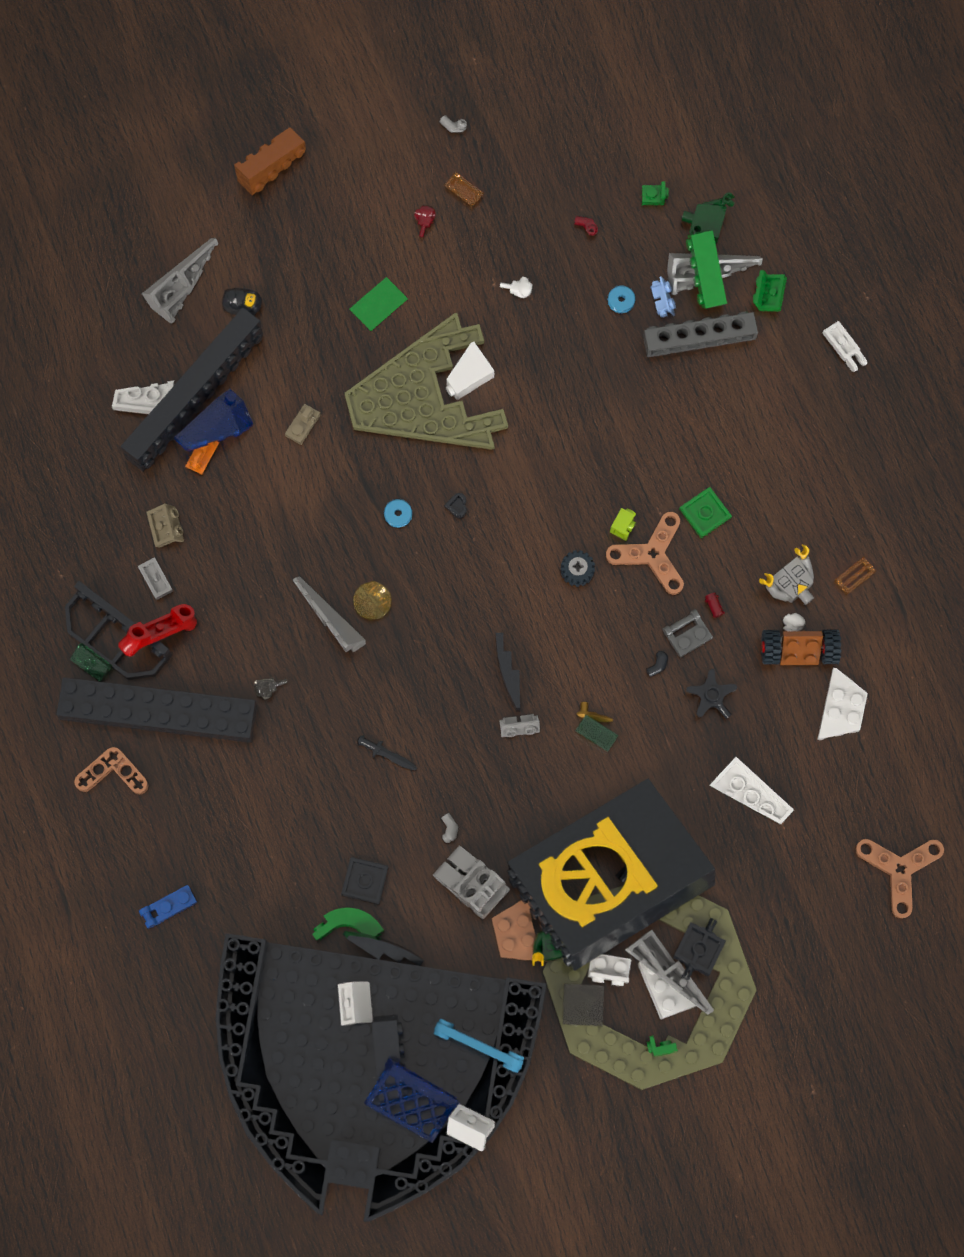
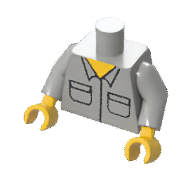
[759,544,814,605]

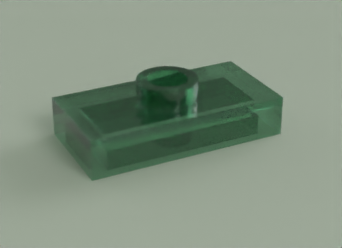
[70,643,112,682]
[575,714,618,752]

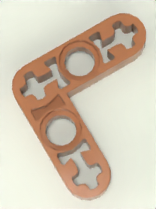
[74,747,148,795]

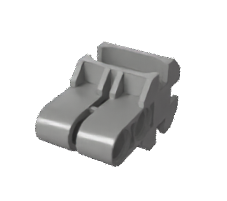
[433,846,510,919]

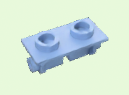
[651,277,676,317]

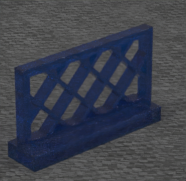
[364,1058,460,1142]

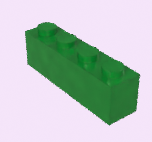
[686,230,727,309]

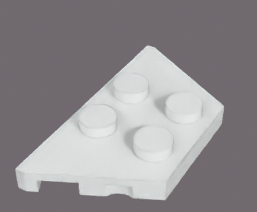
[818,668,868,740]

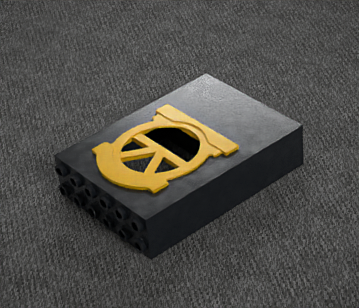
[507,778,715,971]

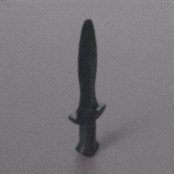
[357,735,417,770]

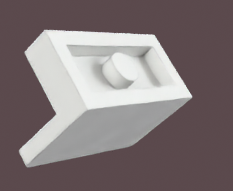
[338,982,373,1025]
[447,1104,495,1151]

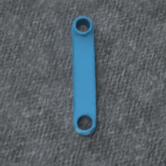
[433,1018,524,1073]

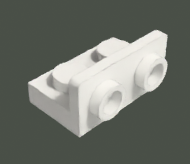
[588,954,631,986]

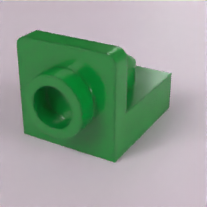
[642,181,669,205]
[647,1035,678,1057]

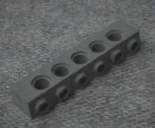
[643,311,758,357]

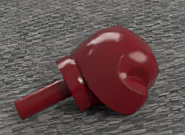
[414,205,436,238]

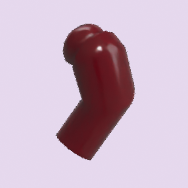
[574,216,598,236]

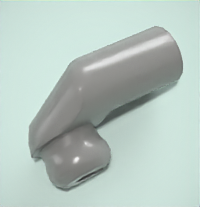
[440,115,467,133]
[441,813,458,843]

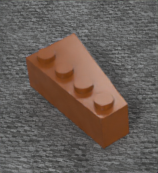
[234,127,306,195]

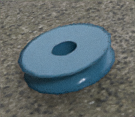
[608,286,635,313]
[384,499,412,528]

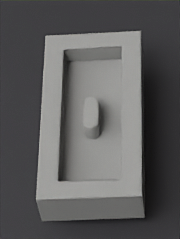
[138,557,173,600]

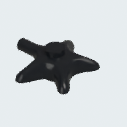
[686,669,737,719]

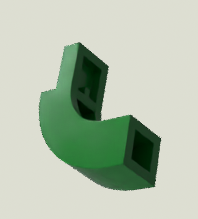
[312,908,384,942]

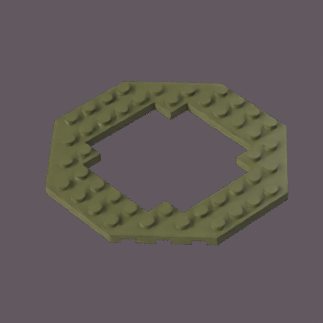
[543,885,756,1090]

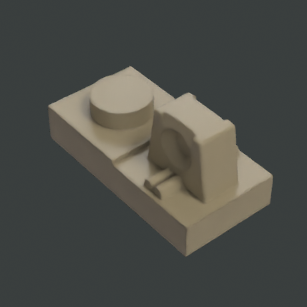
[285,404,321,445]

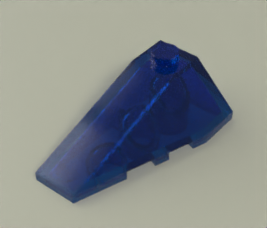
[174,389,253,452]

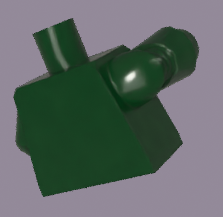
[681,192,735,245]

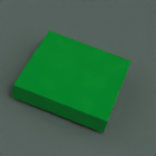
[679,487,732,539]

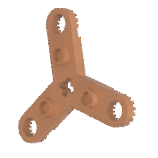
[606,512,684,595]
[855,839,944,919]

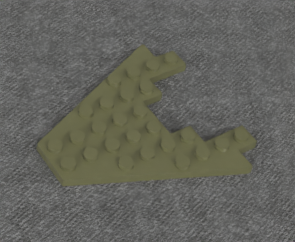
[344,313,508,450]

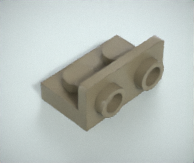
[147,504,184,548]

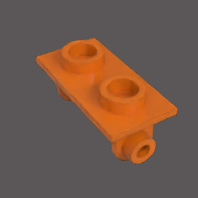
[185,434,219,475]

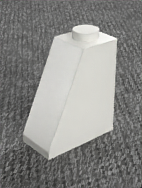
[446,342,494,400]

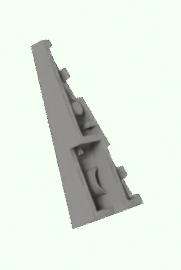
[142,238,218,323]
[667,253,763,295]
[293,576,366,653]
[625,930,714,1015]

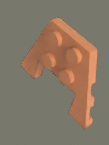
[492,900,548,962]

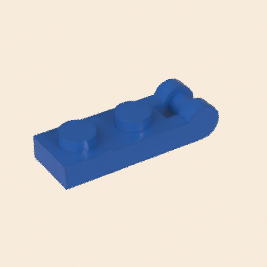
[139,885,197,929]

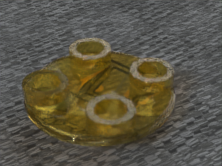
[353,581,392,620]

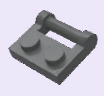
[662,609,713,658]

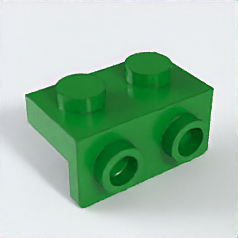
[753,270,787,311]

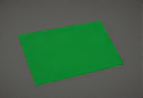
[350,277,408,331]

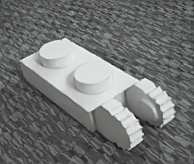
[822,321,867,372]

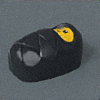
[222,288,262,316]

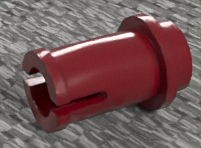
[705,592,725,618]

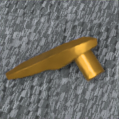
[576,702,613,722]

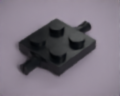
[673,918,726,980]

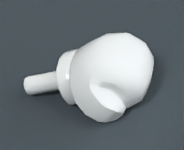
[500,277,532,298]
[781,613,806,643]

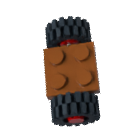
[761,629,841,665]

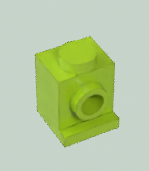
[610,508,636,541]

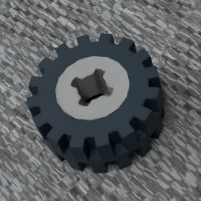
[561,550,595,587]

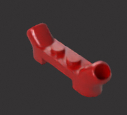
[118,604,197,657]

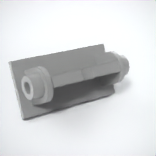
[499,714,540,737]

